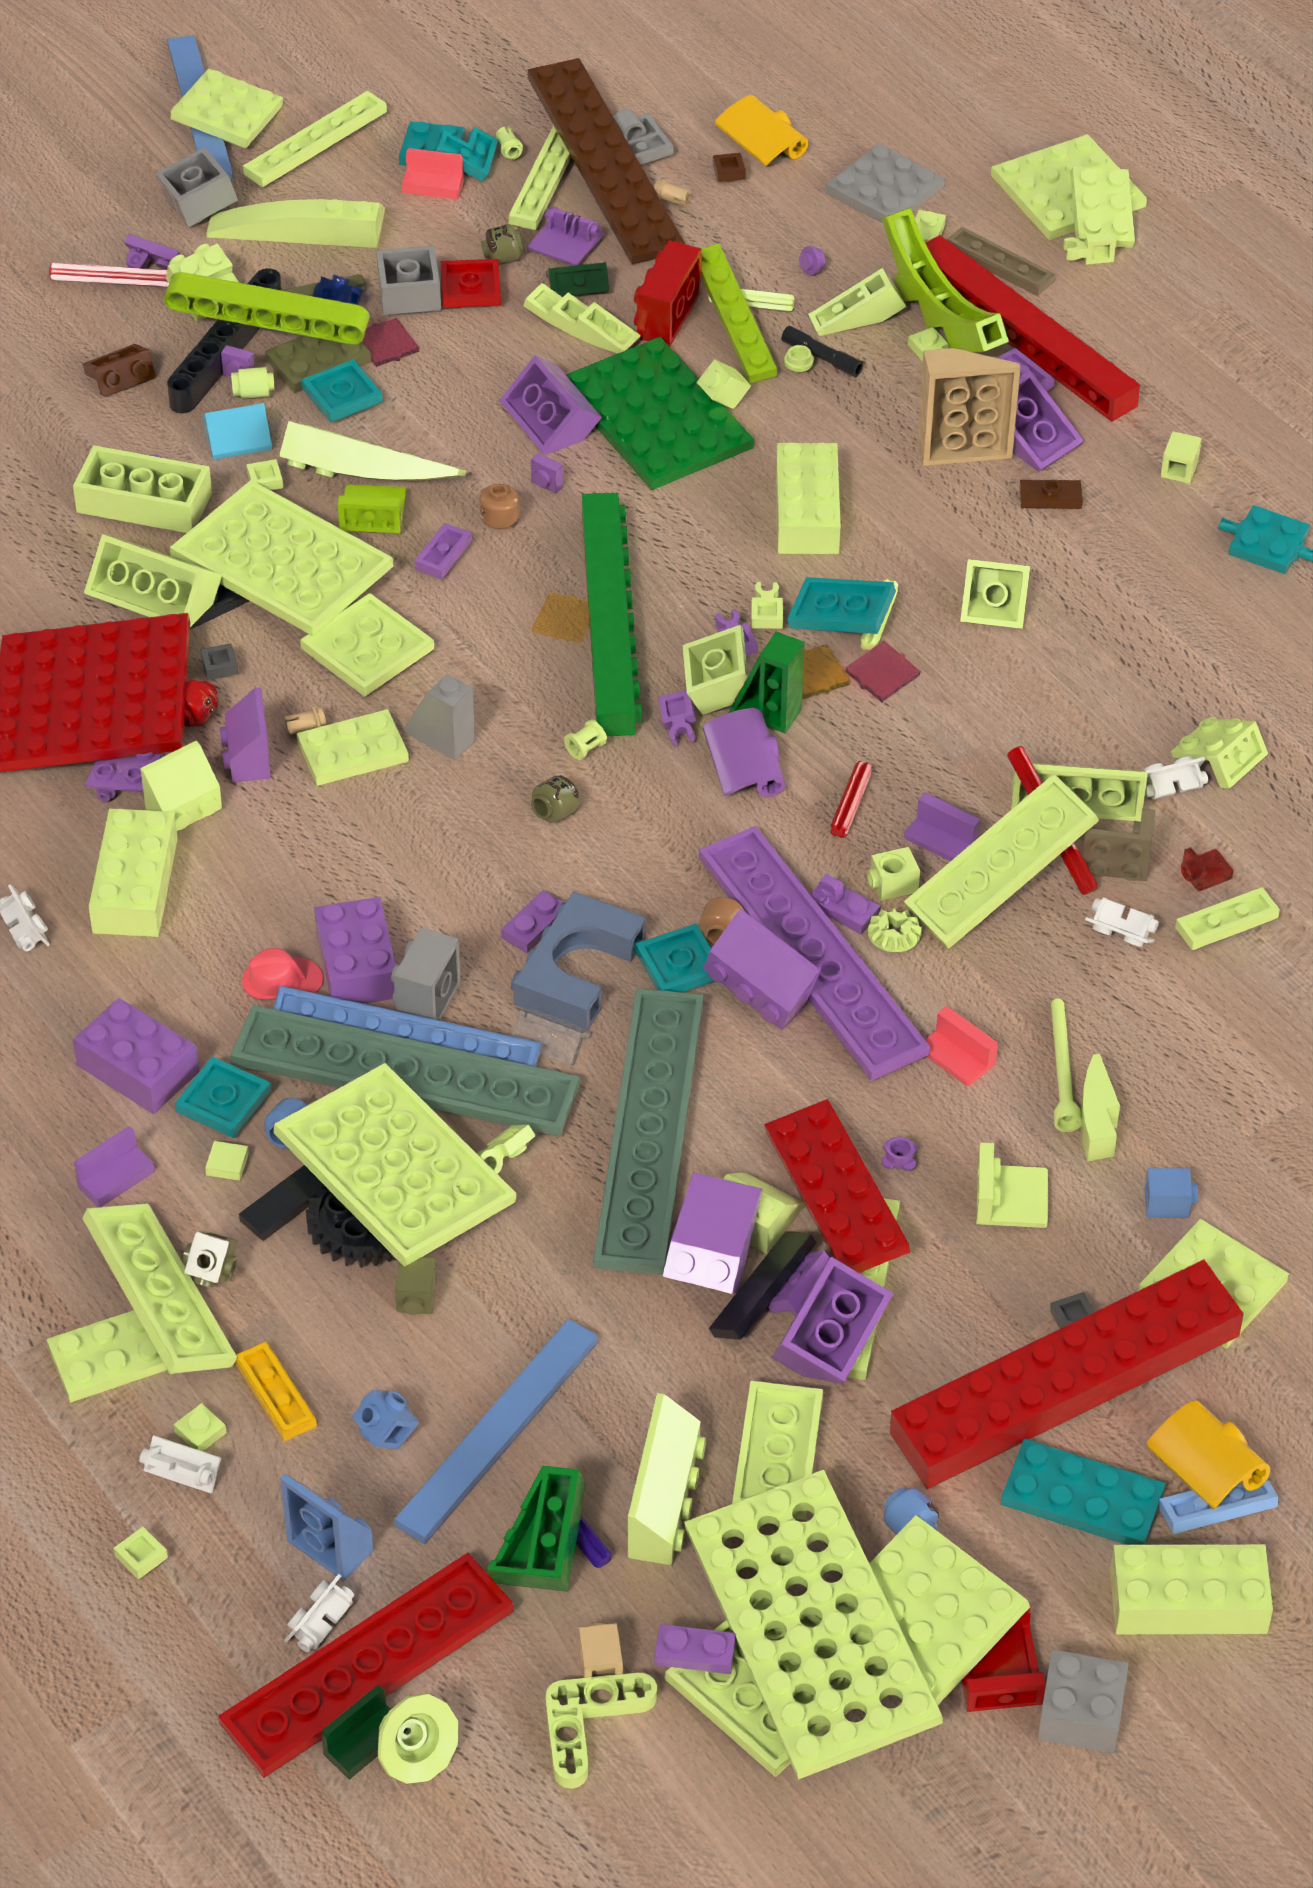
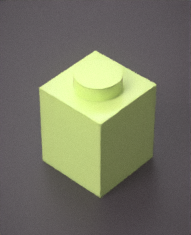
[697,359,751,409]
[1161,431,1202,484]

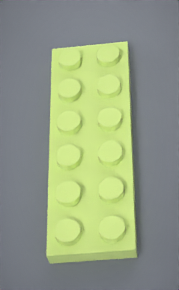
[904,774,1099,949]
[82,1204,237,1374]

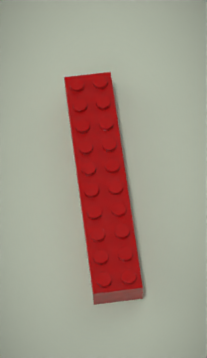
[890,1259,1244,1490]

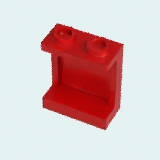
[961,1608,1046,1712]

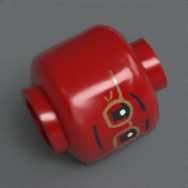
[184,679,219,727]

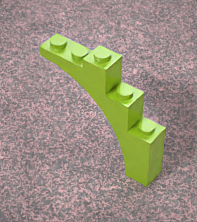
[881,208,1009,353]

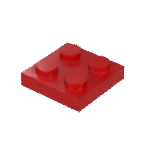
[441,259,501,308]

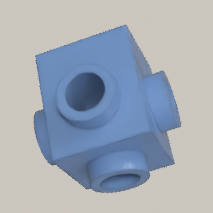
[352,1390,419,1450]

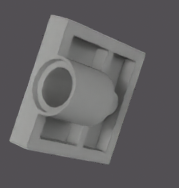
[613,108,673,165]

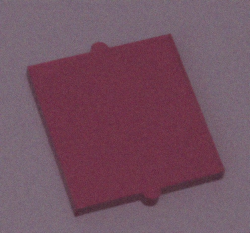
[362,317,420,367]
[845,641,921,703]

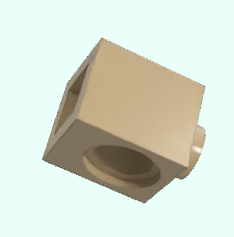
[579,1623,623,1678]

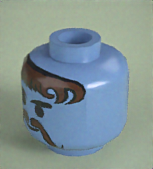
[884,1488,939,1535]

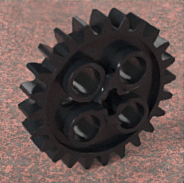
[306,1185,392,1268]

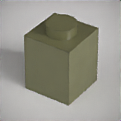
[395,1257,437,1315]

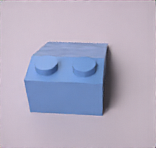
[280,1474,373,1581]

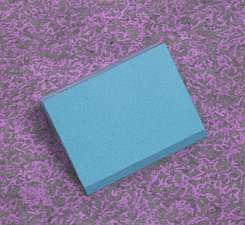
[201,403,272,460]

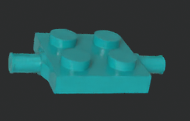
[1218,505,1313,575]

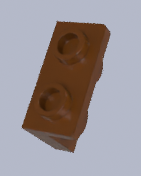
[82,344,156,397]

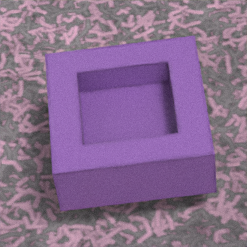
[221,345,254,377]
[531,453,563,494]

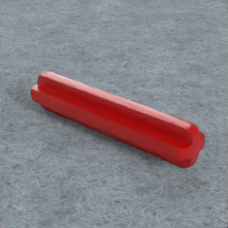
[830,761,872,838]

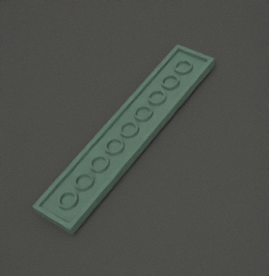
[593,988,704,1275]
[230,1005,580,1137]

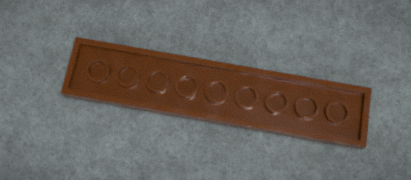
[527,58,685,265]

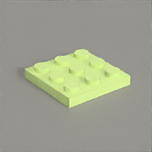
[170,68,283,148]
[300,593,434,697]
[1138,1218,1289,1349]

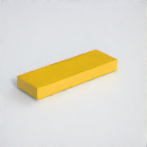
[235,1341,317,1442]

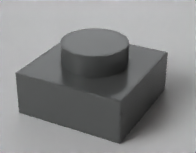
[200,643,238,680]
[1050,1292,1095,1329]

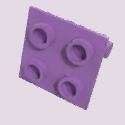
[527,207,605,266]
[85,752,164,802]

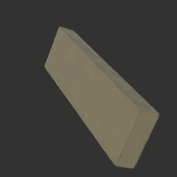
[947,227,1055,296]

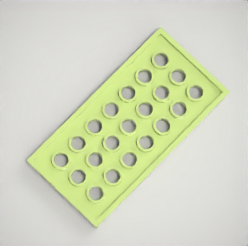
[684,1470,943,1780]

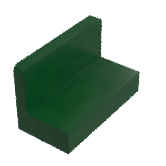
[546,262,609,297]
[321,1685,407,1780]

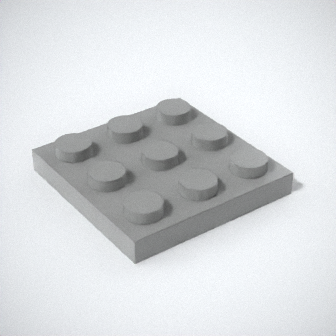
[826,143,945,223]

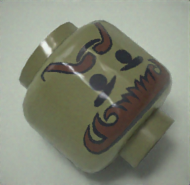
[481,224,525,265]
[531,775,579,823]

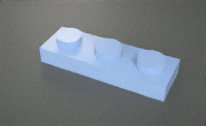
[1159,1479,1278,1534]

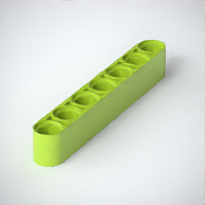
[164,272,370,345]

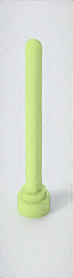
[1051,998,1082,1132]

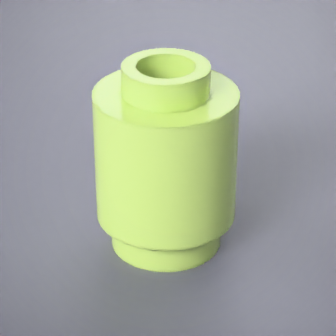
[231,367,275,399]

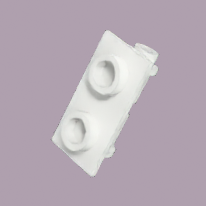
[1144,756,1208,800]
[0,884,50,951]
[1085,897,1159,947]
[139,1435,221,1493]
[284,1574,354,1652]

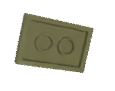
[265,335,372,393]

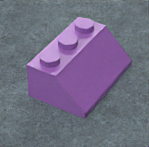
[499,355,602,455]
[703,909,821,1030]
[772,1257,894,1384]

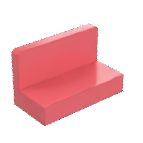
[402,148,464,199]
[925,1006,998,1086]

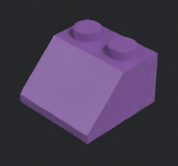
[220,687,271,782]

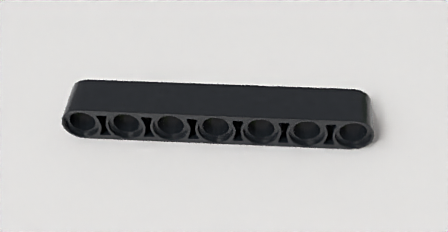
[167,268,282,414]

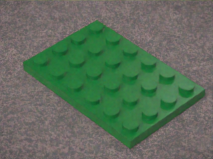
[565,337,754,490]

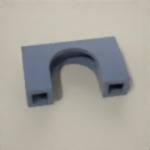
[511,891,646,1032]

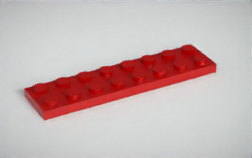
[218,1552,514,1778]

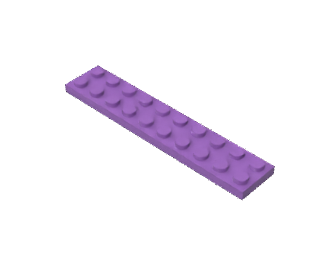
[699,826,930,1081]

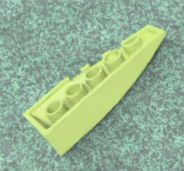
[207,199,385,248]
[279,421,466,481]

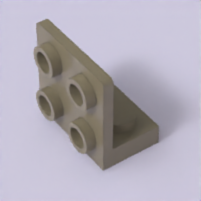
[1083,808,1156,881]

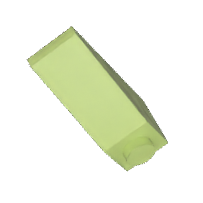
[808,268,907,336]

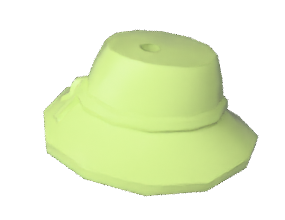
[378,1693,458,1784]

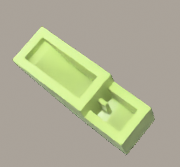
[1080,1054,1120,1162]

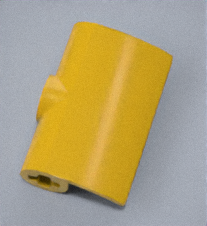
[715,95,809,166]
[1147,1400,1270,1509]

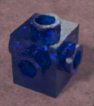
[313,274,363,305]

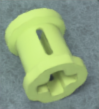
[564,719,607,760]

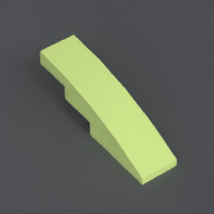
[523,283,641,354]

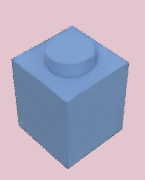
[1144,1168,1198,1218]

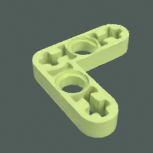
[545,1673,657,1789]

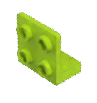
[338,484,406,534]

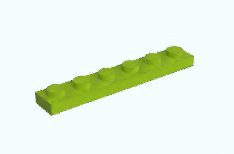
[701,243,777,384]

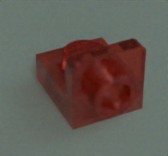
[1181,847,1234,892]

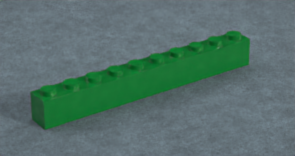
[582,492,642,736]

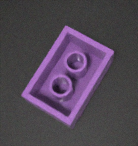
[314,897,396,1004]
[73,998,200,1114]

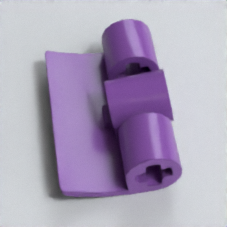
[703,708,786,797]

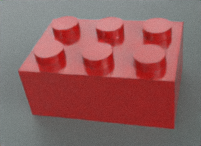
[634,240,702,347]

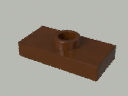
[1019,480,1083,509]

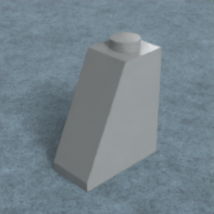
[404,674,475,760]

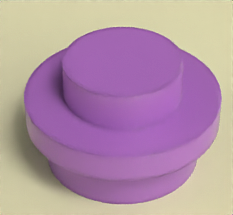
[799,246,825,275]

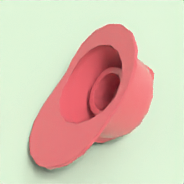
[242,948,324,1000]

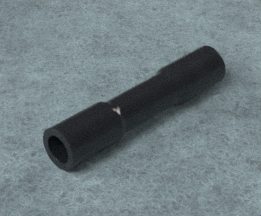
[781,325,864,377]

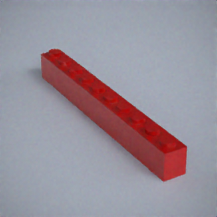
[926,235,1140,422]

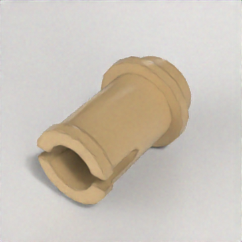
[654,179,691,207]
[284,706,327,736]

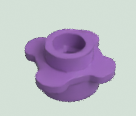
[881,1137,918,1171]

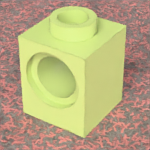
[867,847,920,901]

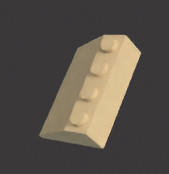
[917,348,1021,466]

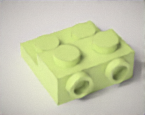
[166,244,239,322]

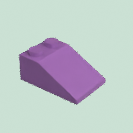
[1013,370,1084,472]
[663,1172,763,1293]

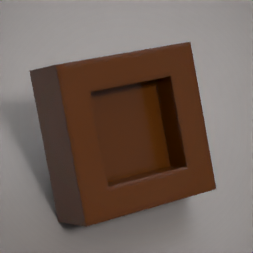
[713,153,746,182]

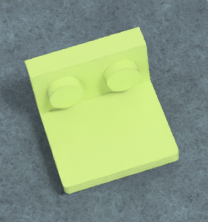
[1171,717,1268,789]
[976,1142,1048,1228]

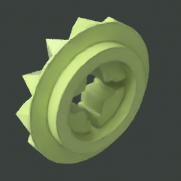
[868,907,922,952]

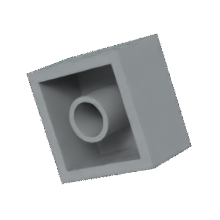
[155,147,238,227]
[376,246,441,315]
[391,928,460,1021]
[1038,1649,1129,1753]

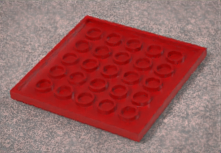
[0,613,190,772]

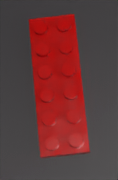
[764,1099,911,1273]

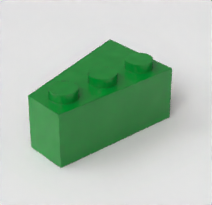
[728,631,805,734]
[487,1465,586,1592]

